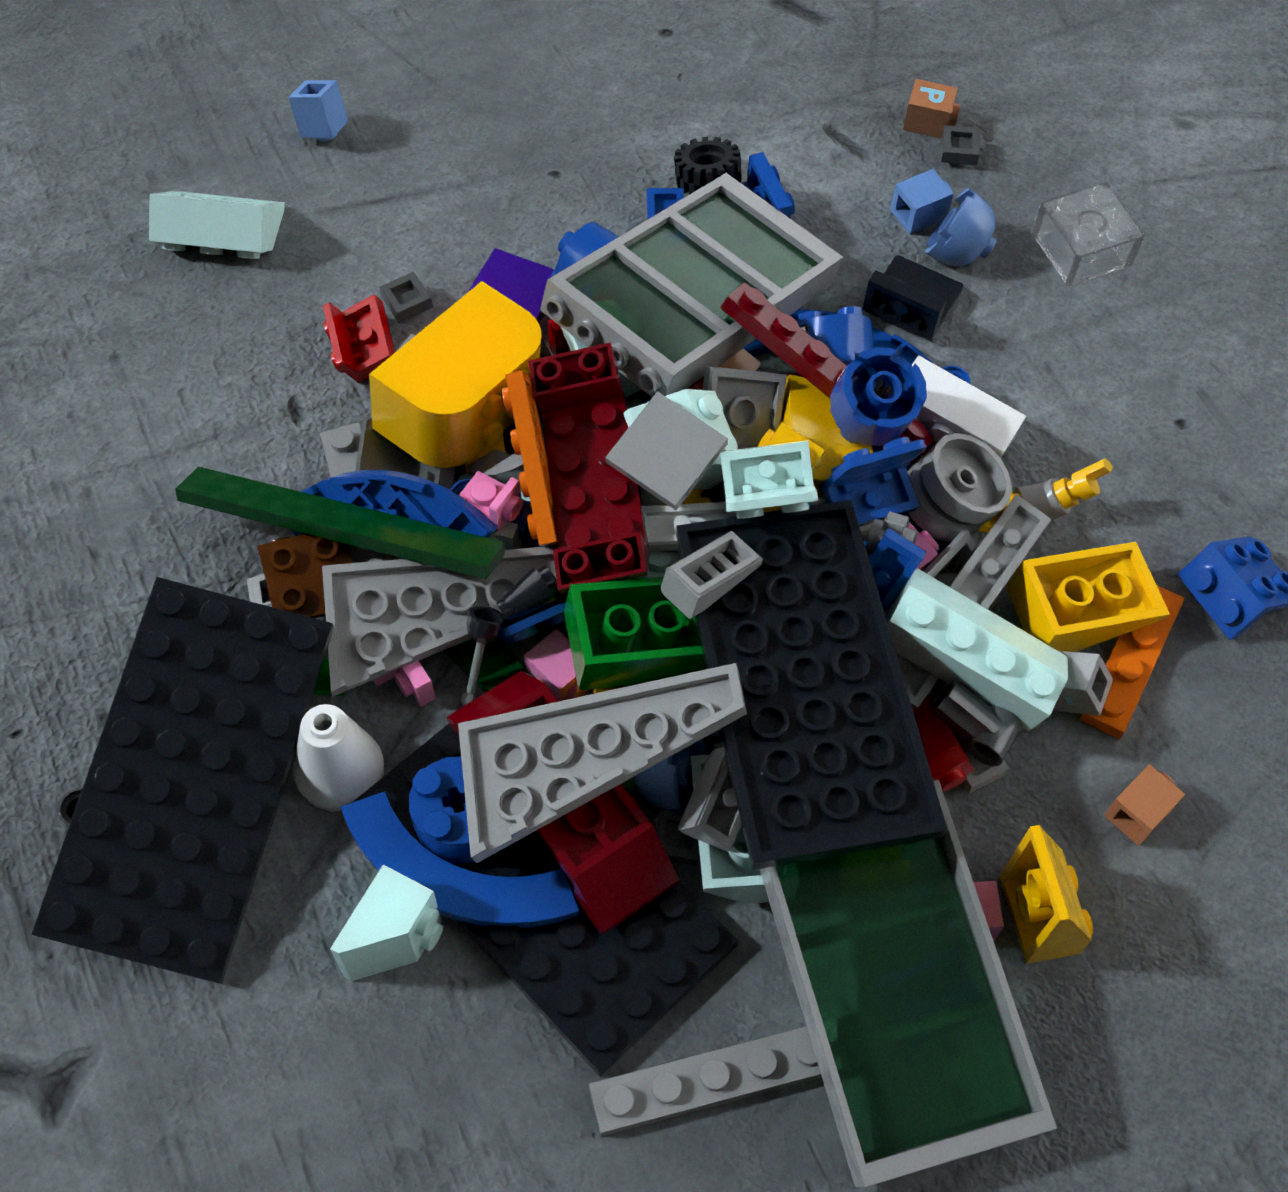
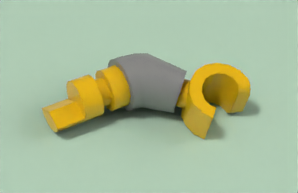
[978,458,1113,532]

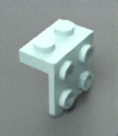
[720,440,818,519]

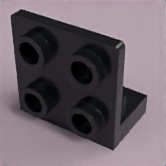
[862,255,964,341]

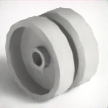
[907,433,1012,542]

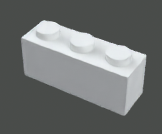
[912,355,1026,458]

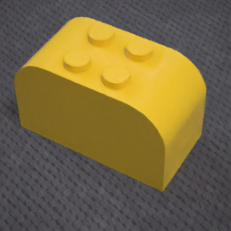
[369,281,541,468]

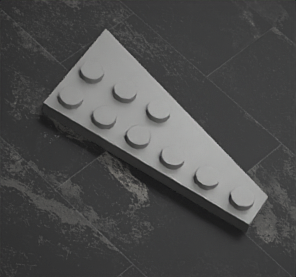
[322,545,568,697]
[458,663,747,863]

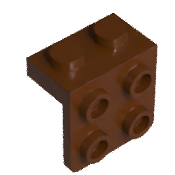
[257,534,352,618]

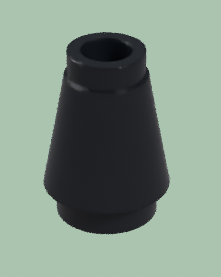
[496,565,565,625]

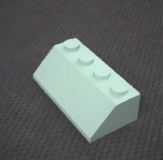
[886,568,1068,731]

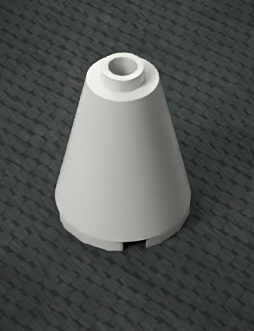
[293,704,384,812]

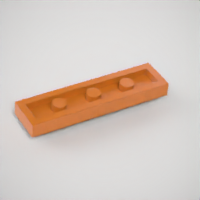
[502,371,558,547]
[1079,585,1185,740]

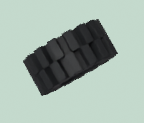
[674,137,742,195]

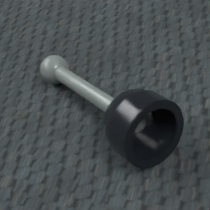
[460,606,504,706]

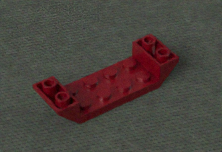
[528,342,650,593]
[446,671,679,935]

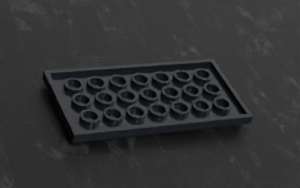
[676,500,948,870]
[31,577,334,984]
[353,724,738,1077]

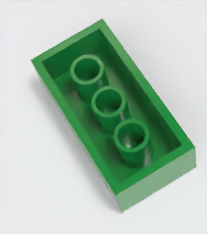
[564,577,706,691]

